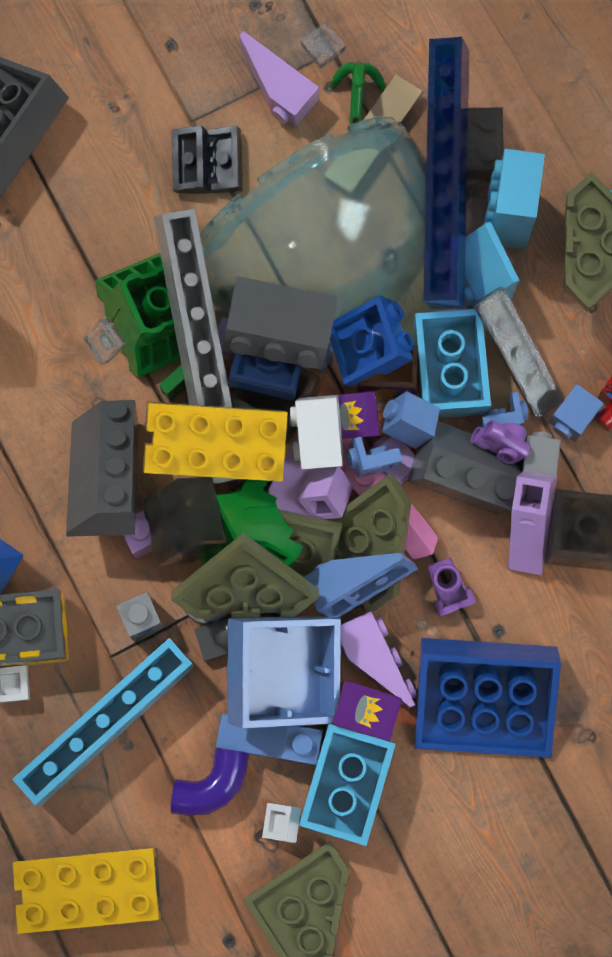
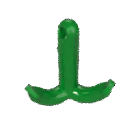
[330,61,386,127]

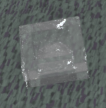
[301,22,346,69]
[83,317,127,365]

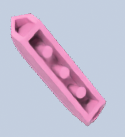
[340,438,438,560]

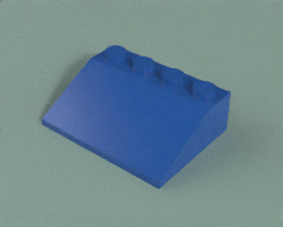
[414,638,561,757]

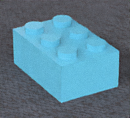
[483,149,545,250]
[413,309,491,419]
[299,724,396,846]

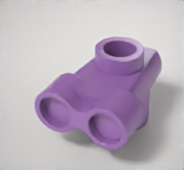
[470,420,530,464]
[428,557,476,616]

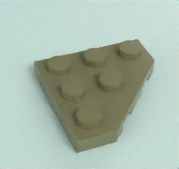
[564,172,612,312]
[328,474,412,613]
[171,533,319,618]
[243,841,349,957]

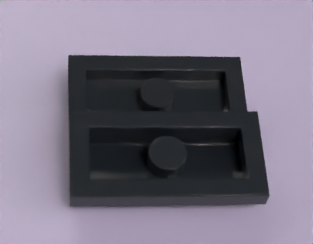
[172,125,243,194]

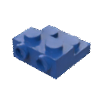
[330,295,414,387]

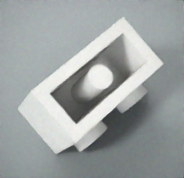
[290,395,344,469]

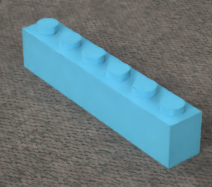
[12,638,194,806]

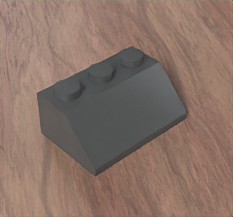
[223,276,338,370]
[408,421,521,514]

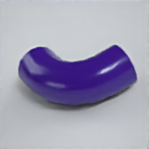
[171,749,249,816]

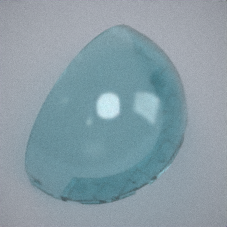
[200,117,437,320]

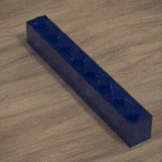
[423,37,469,309]

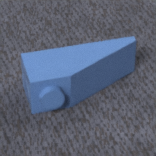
[304,553,418,618]
[216,714,323,766]

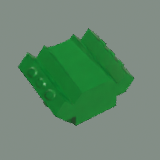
[95,253,180,377]
[191,479,303,566]

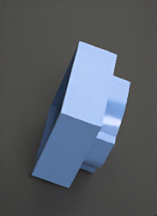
[227,616,341,728]

